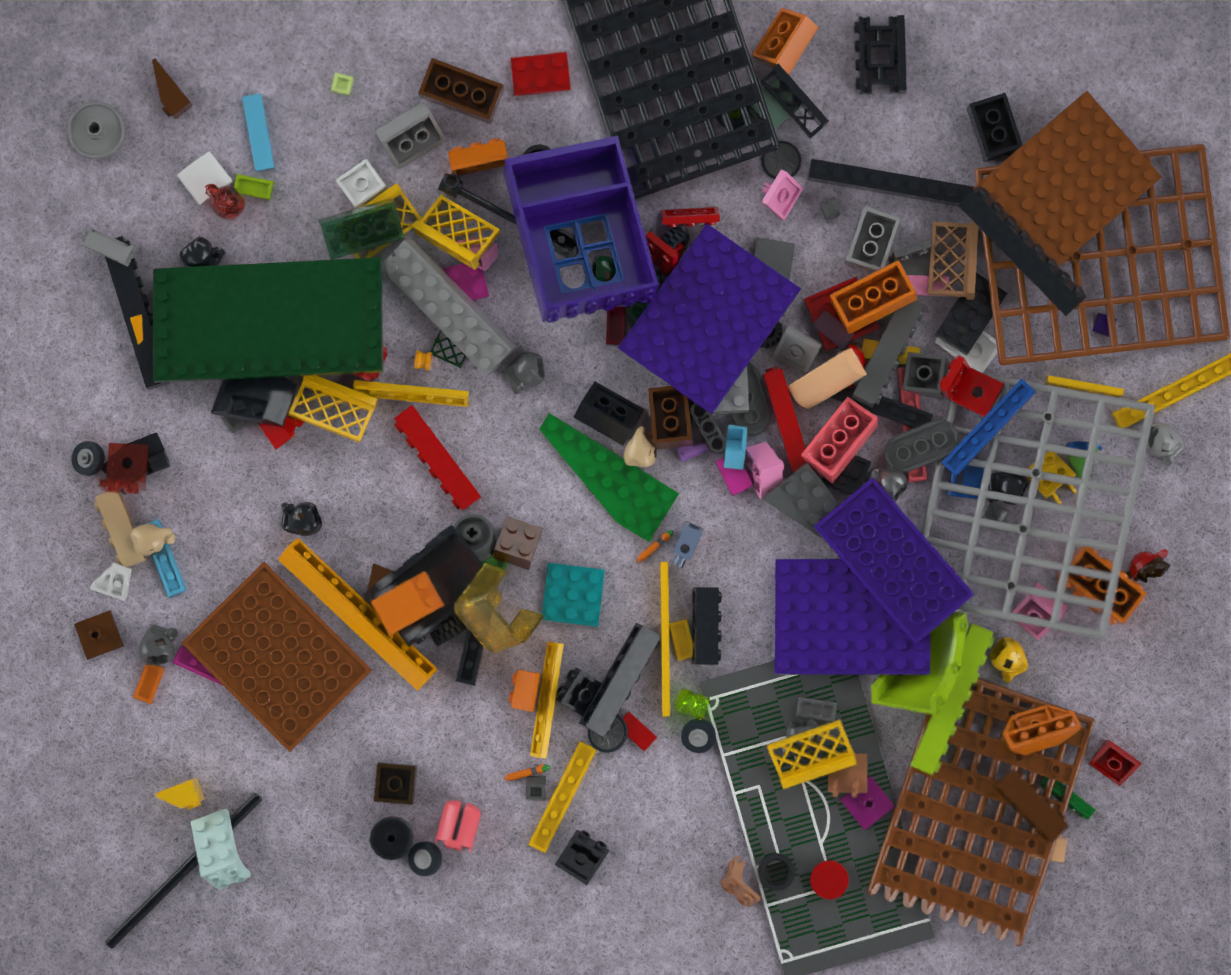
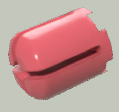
[434,800,481,853]

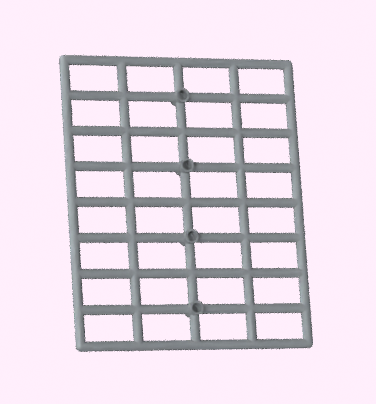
[921,374,1155,639]

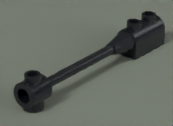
[438,173,579,258]

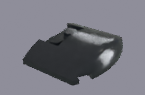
[211,377,297,427]

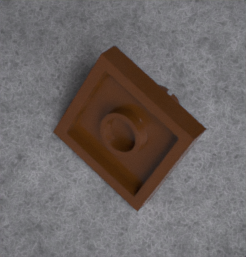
[74,610,124,660]

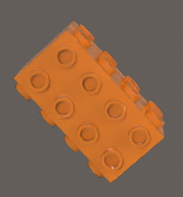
[1055,546,1147,625]

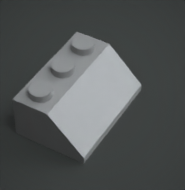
[375,102,446,169]

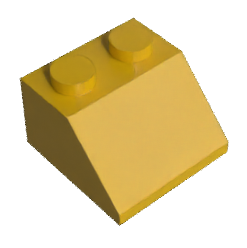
[155,778,205,810]

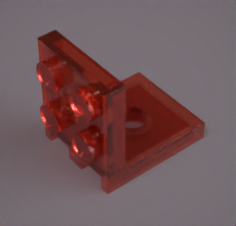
[99,443,149,494]

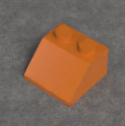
[508,669,541,712]

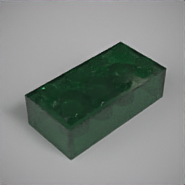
[318,198,404,260]

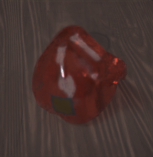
[205,184,245,220]

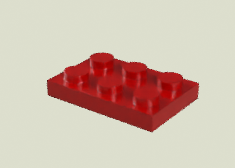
[510,52,571,96]
[661,207,720,227]

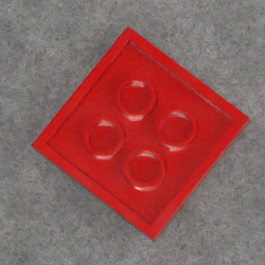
[803,276,879,352]

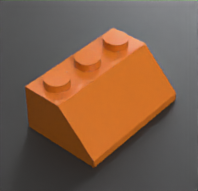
[752,8,819,75]
[448,138,508,176]

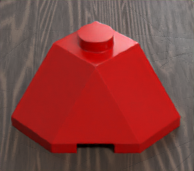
[258,415,304,450]

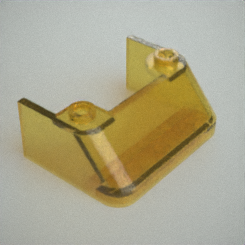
[455,564,544,653]

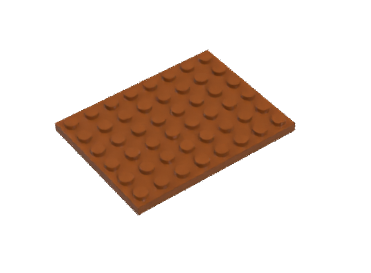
[972,90,1162,267]
[182,562,373,752]

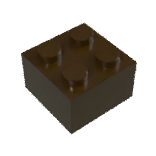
[374,762,417,805]

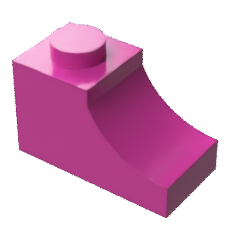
[715,458,753,496]

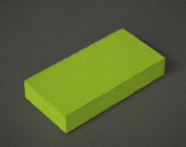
[233,174,274,201]

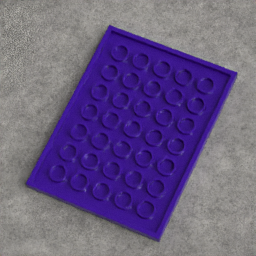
[618,224,801,414]
[774,559,930,675]

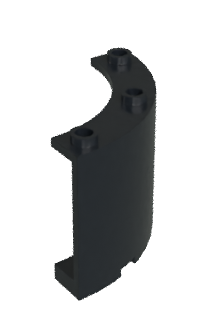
[367,524,495,647]

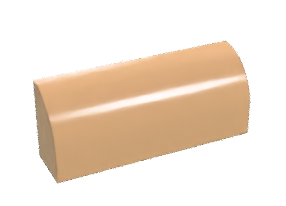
[787,348,867,409]

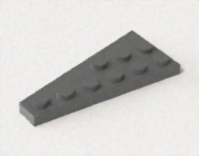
[761,463,840,540]

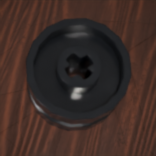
[370,816,414,860]

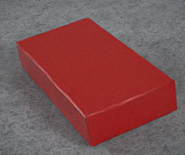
[622,711,657,751]

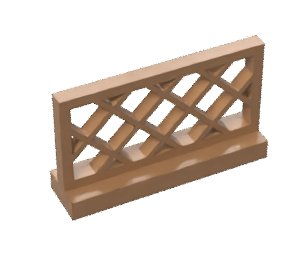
[928,221,979,300]

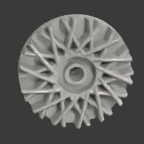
[68,102,126,160]

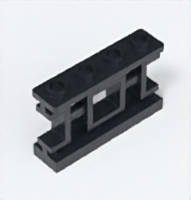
[854,15,907,95]

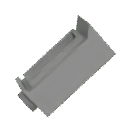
[82,228,137,267]

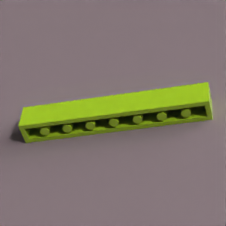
[910,623,995,775]

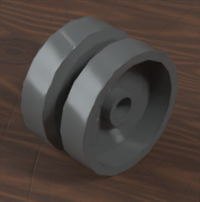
[453,514,497,562]

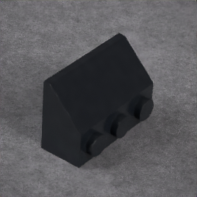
[573,381,644,445]

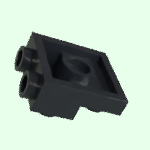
[556,667,601,717]
[555,830,609,885]

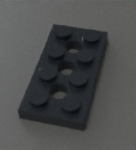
[935,272,1008,356]

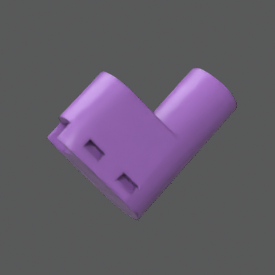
[676,441,709,462]

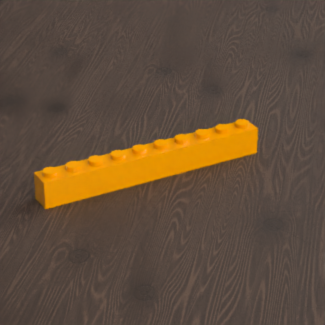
[278,538,438,691]

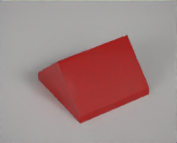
[1089,740,1142,786]

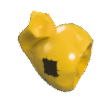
[990,637,1028,683]

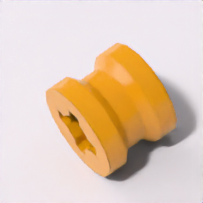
[414,350,432,371]

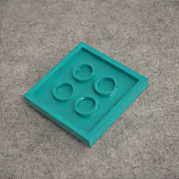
[541,563,605,627]

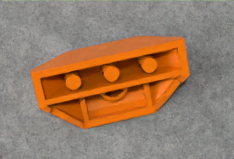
[1003,705,1082,755]

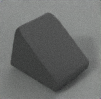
[526,776,546,800]

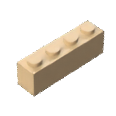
[94,488,147,568]

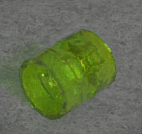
[675,688,710,720]

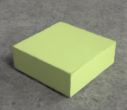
[331,73,354,96]

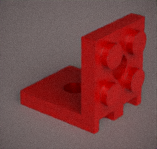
[939,355,1005,417]

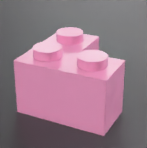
[745,442,784,499]

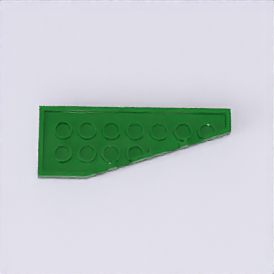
[539,413,679,542]

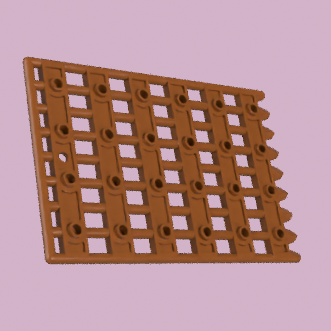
[868,678,1095,946]

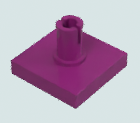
[840,776,894,830]

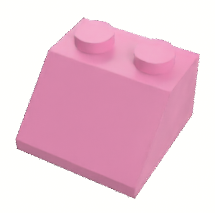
[1012,582,1068,640]

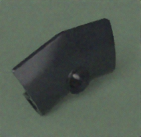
[101,433,170,495]

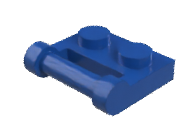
[946,465,984,499]

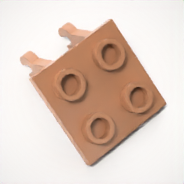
[828,754,867,797]
[719,856,761,908]

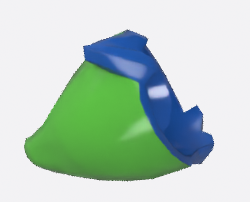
[1065,441,1102,478]

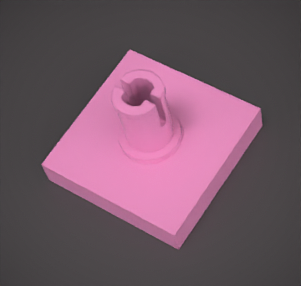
[762,170,804,221]

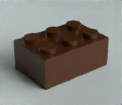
[648,386,693,450]

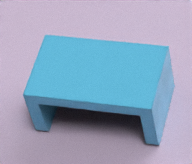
[724,425,747,470]

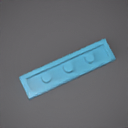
[242,93,275,172]
[147,519,187,597]

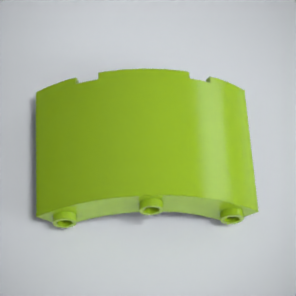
[871,611,968,715]

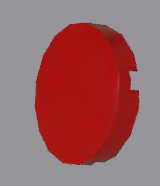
[810,860,849,899]

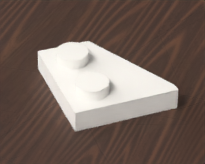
[90,563,132,601]

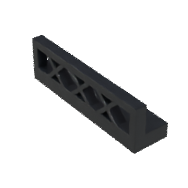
[760,63,829,139]

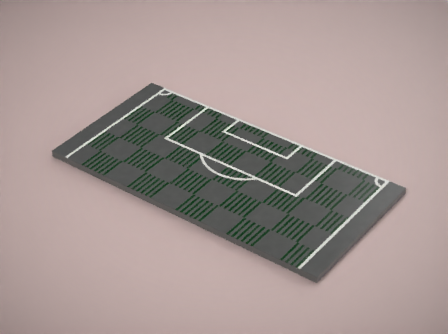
[700,661,935,975]

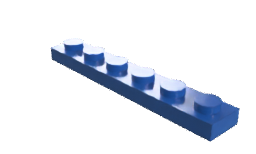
[941,378,1036,477]

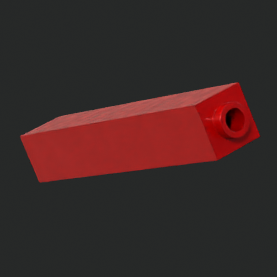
[763,367,811,473]

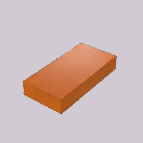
[133,664,165,704]

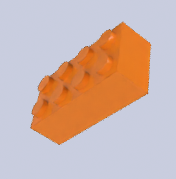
[830,260,917,334]

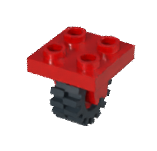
[645,226,690,276]

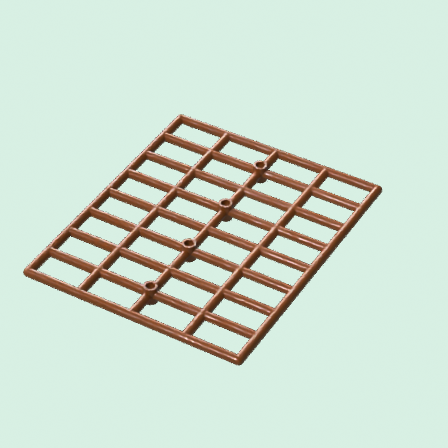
[974,144,1230,366]

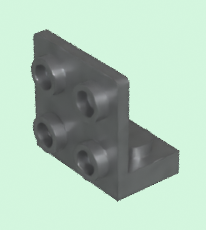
[891,239,939,276]

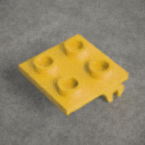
[1026,451,1077,504]

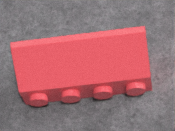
[801,397,878,484]

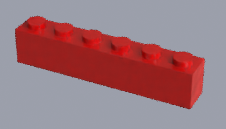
[394,405,482,511]

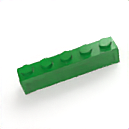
[1040,776,1096,820]

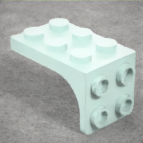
[191,808,251,889]

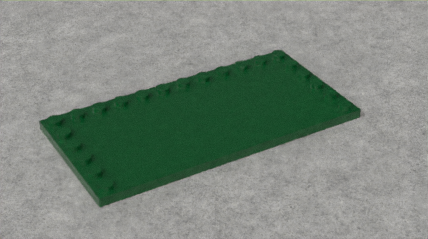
[153,257,383,383]

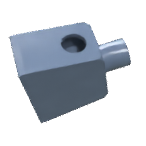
[673,521,703,568]

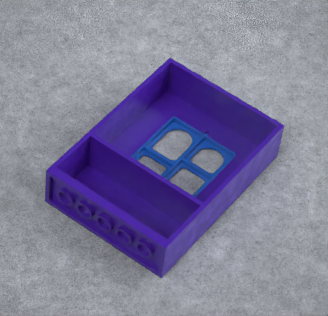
[503,136,658,323]

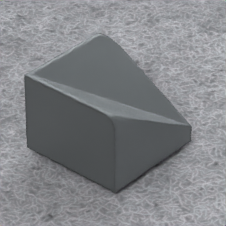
[982,502,1009,522]

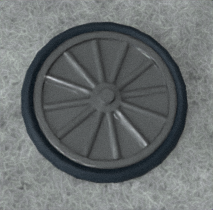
[761,141,802,179]
[588,715,628,753]

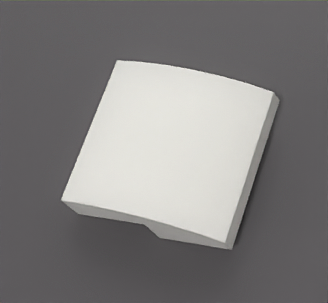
[177,151,232,205]

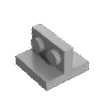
[772,325,822,374]

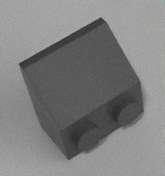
[903,352,950,398]

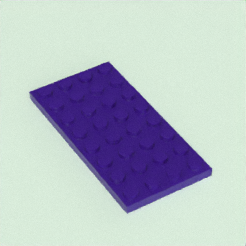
[814,478,975,645]

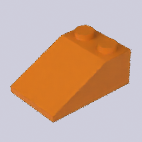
[371,572,444,636]

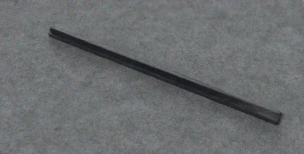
[105,793,262,949]

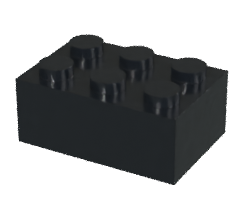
[966,92,1023,162]

